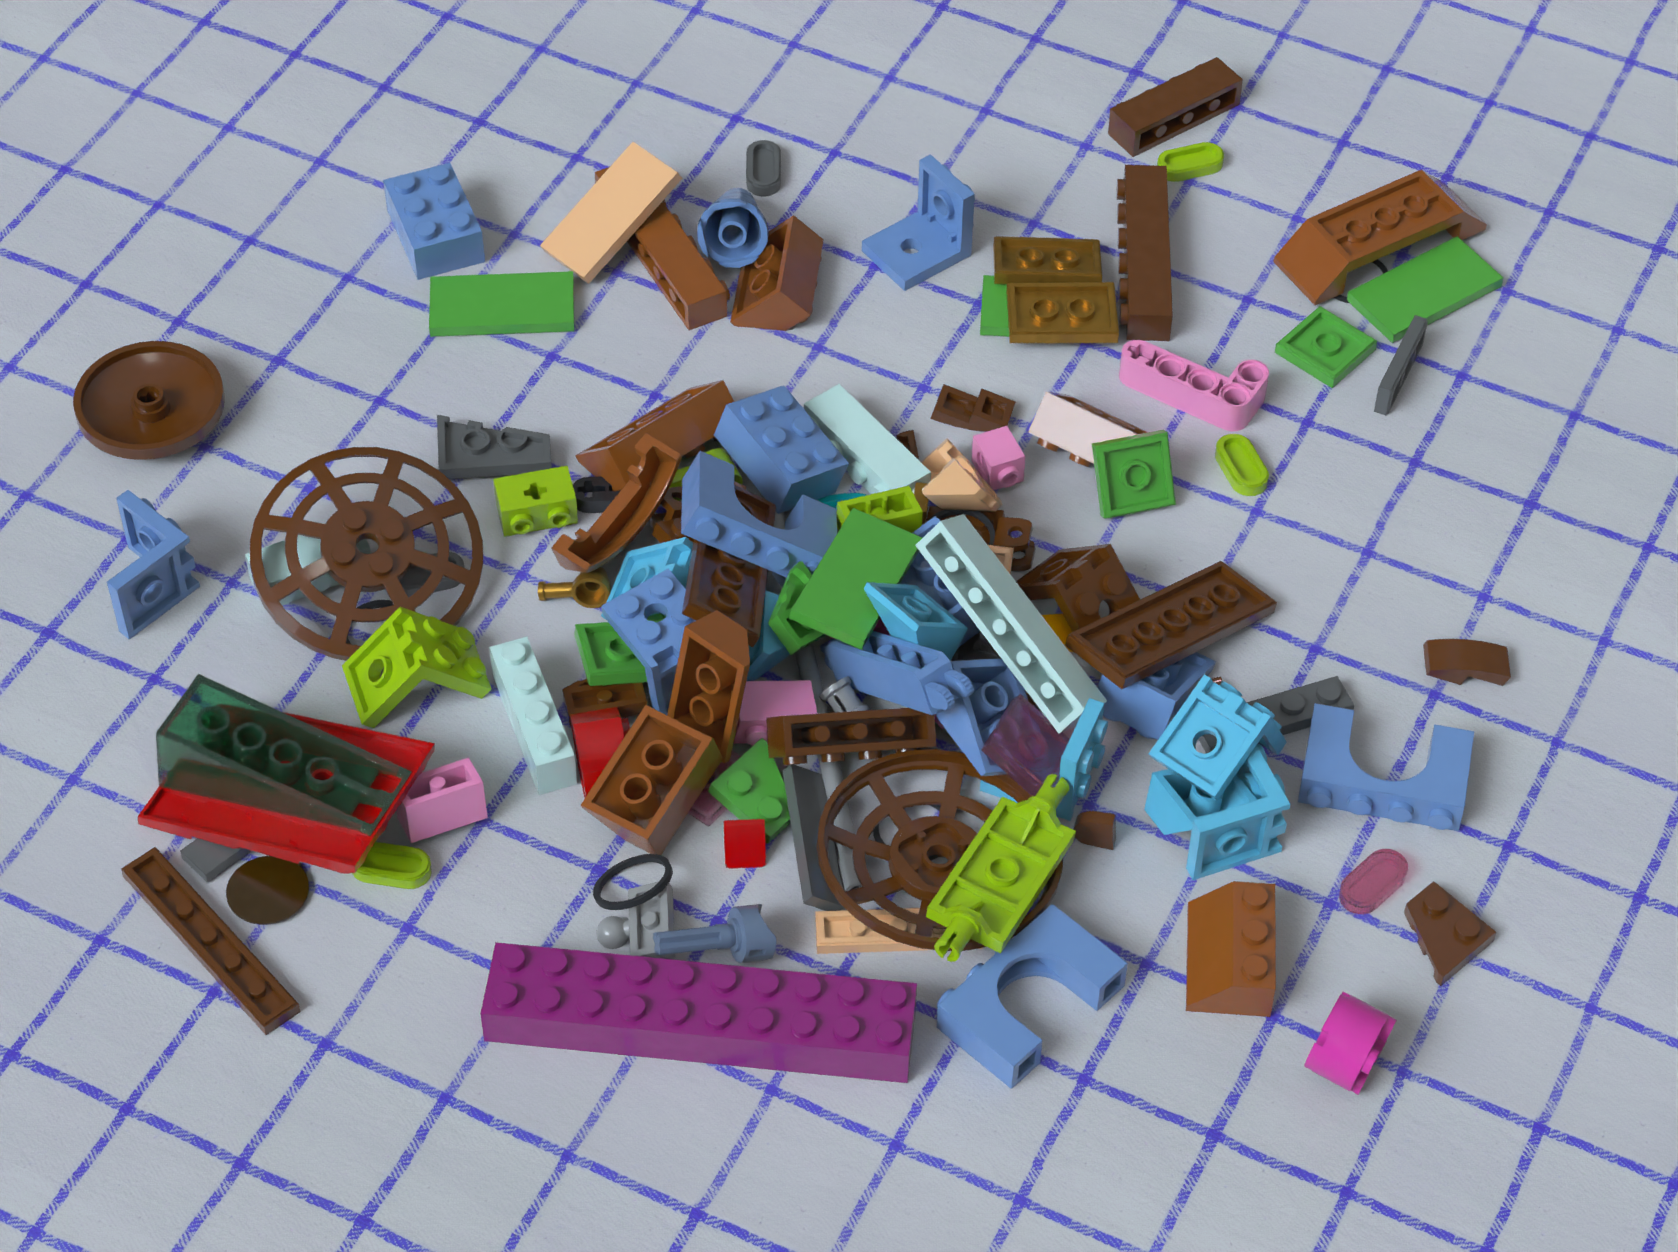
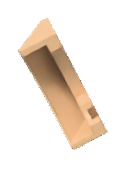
[921,438,1003,511]

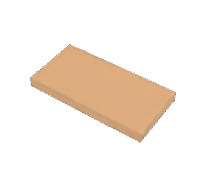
[540,142,682,284]

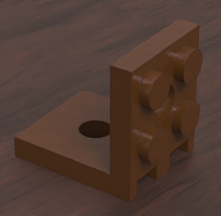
[1016,544,1140,632]

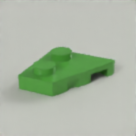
[768,561,826,655]
[708,738,791,844]

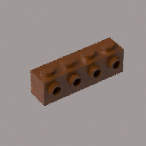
[766,708,936,765]

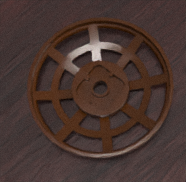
[250,447,483,661]
[817,749,1063,951]

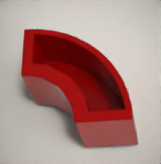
[569,707,630,799]

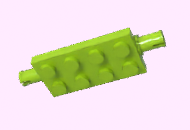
[926,774,1076,962]

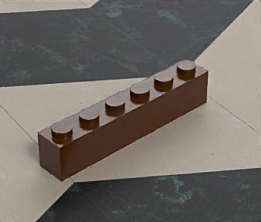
[1116,165,1173,341]

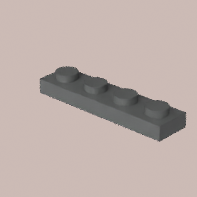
[1199,676,1354,753]

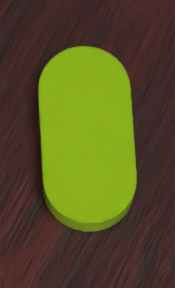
[1157,142,1224,182]
[1215,434,1269,496]
[352,842,432,889]

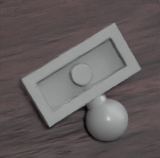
[596,881,675,959]

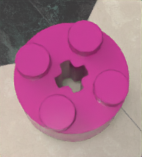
[1304,992,1397,1095]

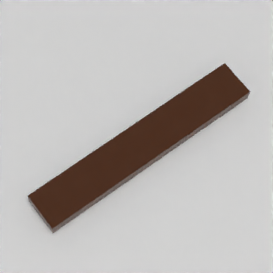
[121,847,301,1035]

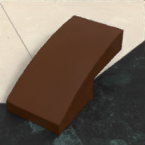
[930,384,1016,432]
[1423,639,1511,686]

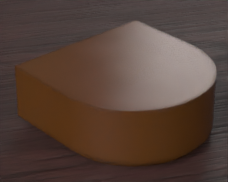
[1073,811,1116,850]

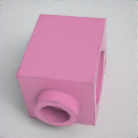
[971,426,1025,490]

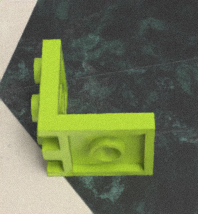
[342,607,491,728]

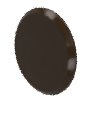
[226,856,309,925]

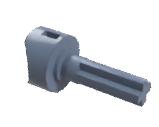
[653,904,777,963]

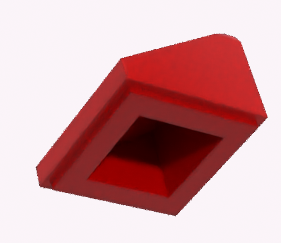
[723,819,766,869]

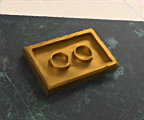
[993,236,1102,284]
[1006,282,1119,343]

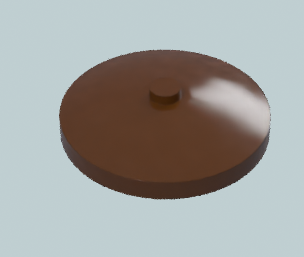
[73,341,225,460]

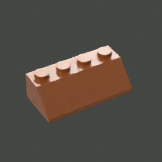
[575,380,734,491]

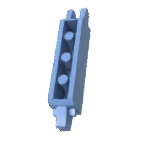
[820,631,974,715]

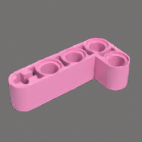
[1119,340,1269,431]

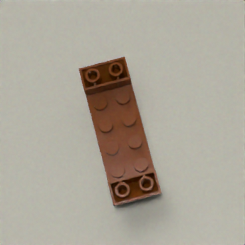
[1274,169,1487,306]

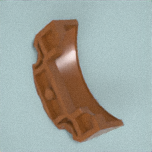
[551,433,682,573]

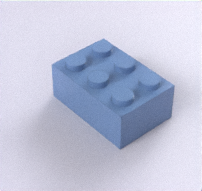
[383,163,485,280]
[714,385,849,514]

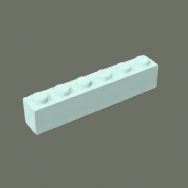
[915,514,1107,734]

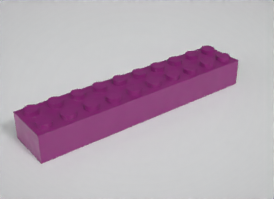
[480,942,917,1083]

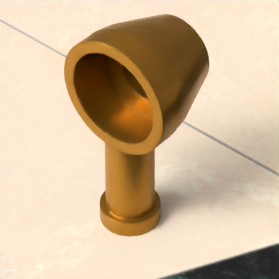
[538,567,611,608]

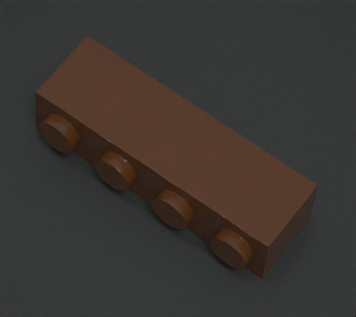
[1108,57,1243,157]

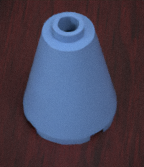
[697,188,769,268]

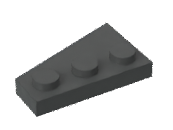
[437,415,552,479]

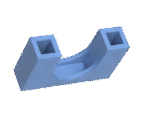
[681,451,837,577]
[1298,703,1474,831]
[936,904,1128,1089]

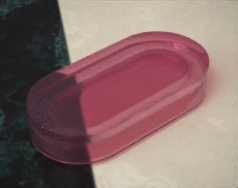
[1339,849,1408,914]

